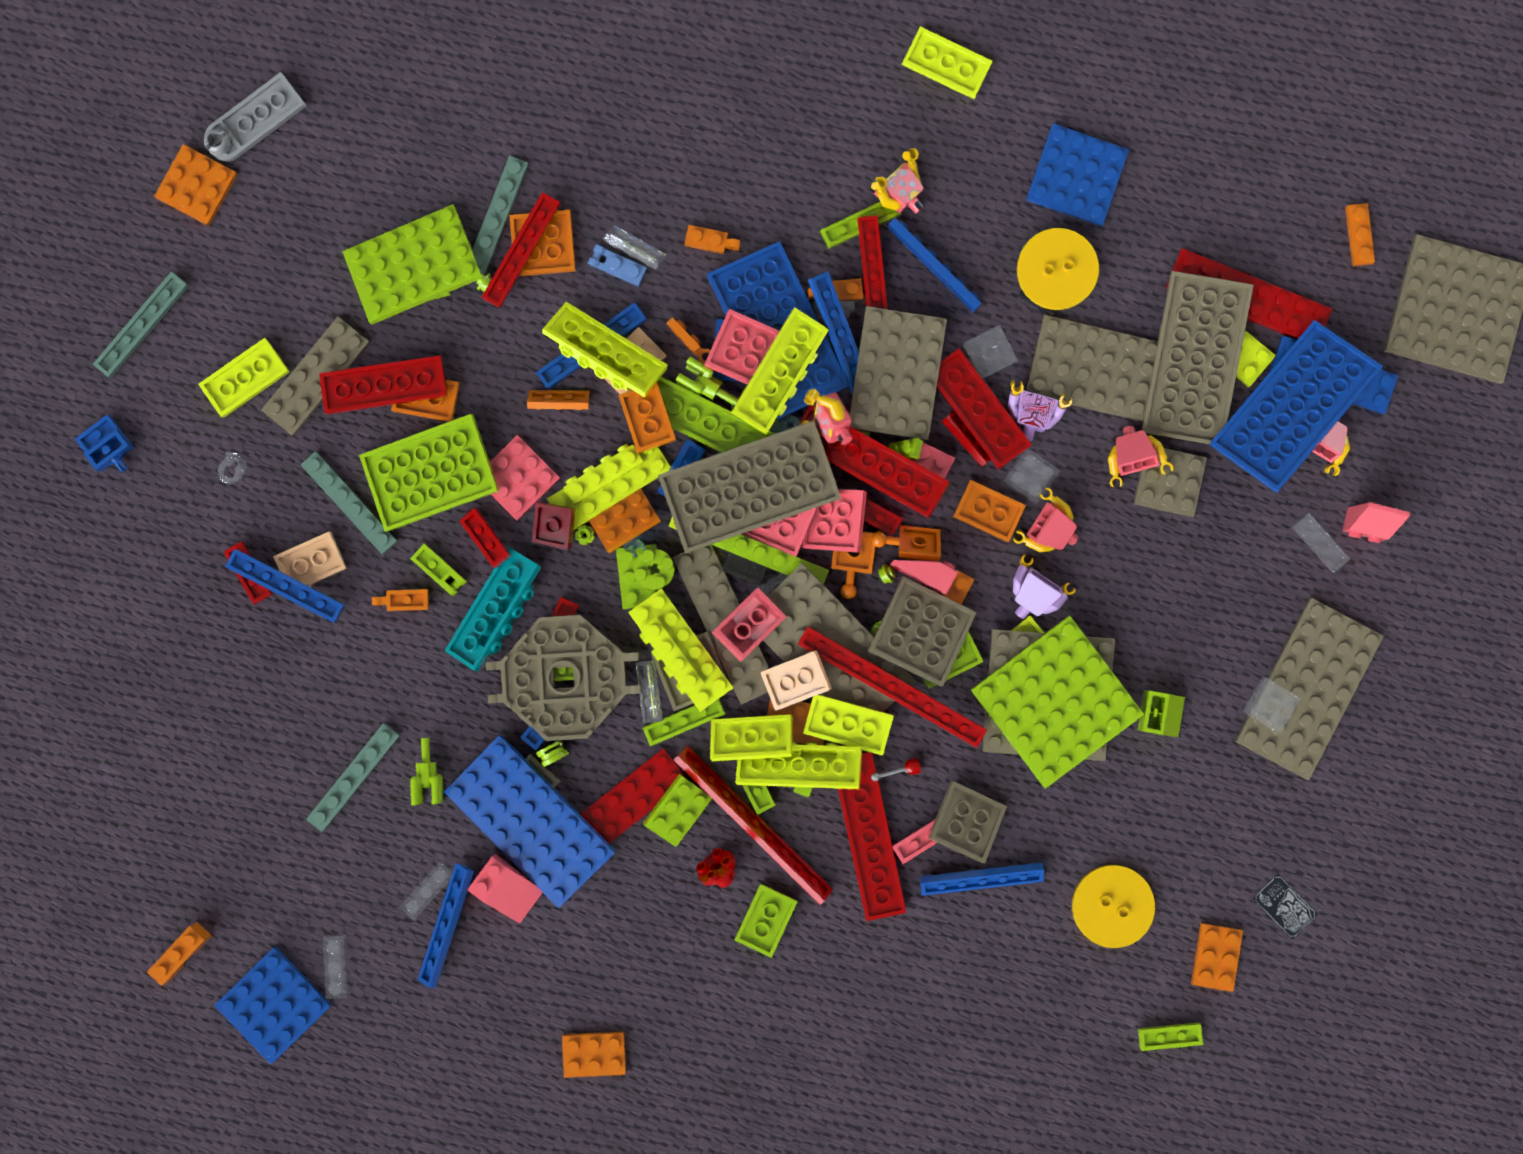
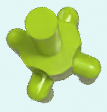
[676,356,738,406]
[410,738,444,805]

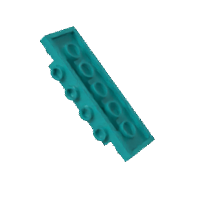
[445,547,541,672]

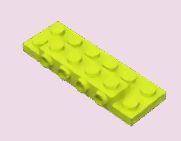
[542,302,668,397]
[731,307,829,434]
[547,444,670,531]
[628,588,733,712]
[735,742,862,789]

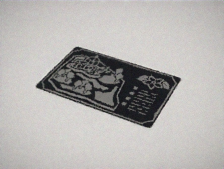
[1253,874,1318,939]

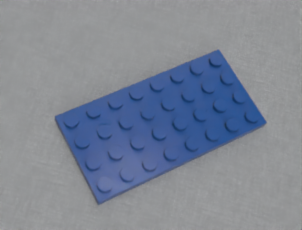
[706,241,849,421]
[1210,320,1383,493]
[444,735,616,908]

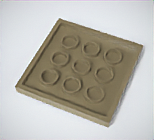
[868,576,976,687]

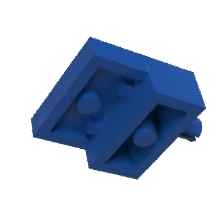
[75,415,134,473]

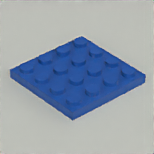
[1026,123,1129,227]
[214,946,332,1064]

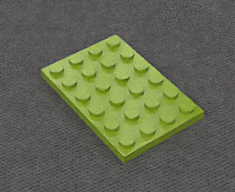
[342,204,483,325]
[359,414,499,532]

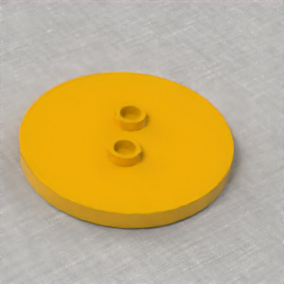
[1017,228,1099,310]
[1072,865,1155,948]

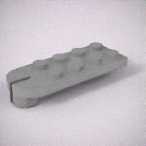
[204,72,307,161]

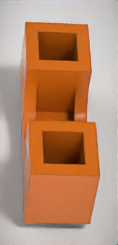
[147,922,212,986]

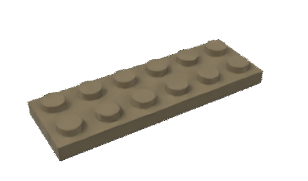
[261,317,371,436]

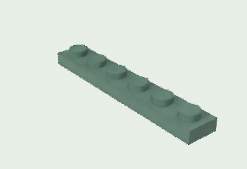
[472,156,529,275]
[93,272,189,378]
[301,451,398,555]
[306,723,400,832]

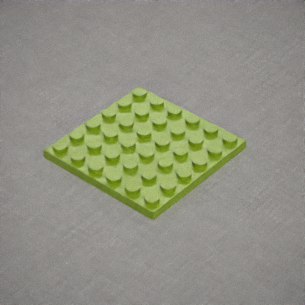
[970,615,1144,789]

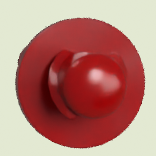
[696,848,736,888]

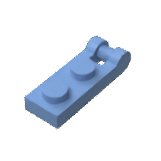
[587,245,647,287]

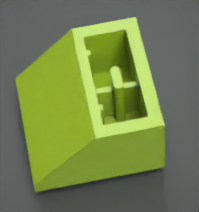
[1137,690,1185,737]

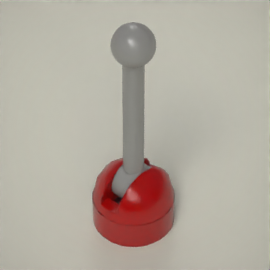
[871,758,921,781]

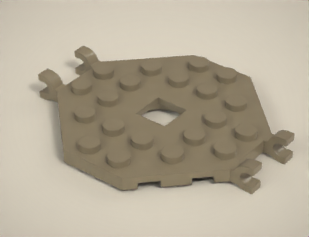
[486,615,641,741]

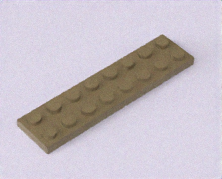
[673,545,769,705]

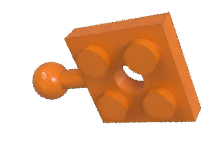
[871,525,941,562]
[831,532,875,600]

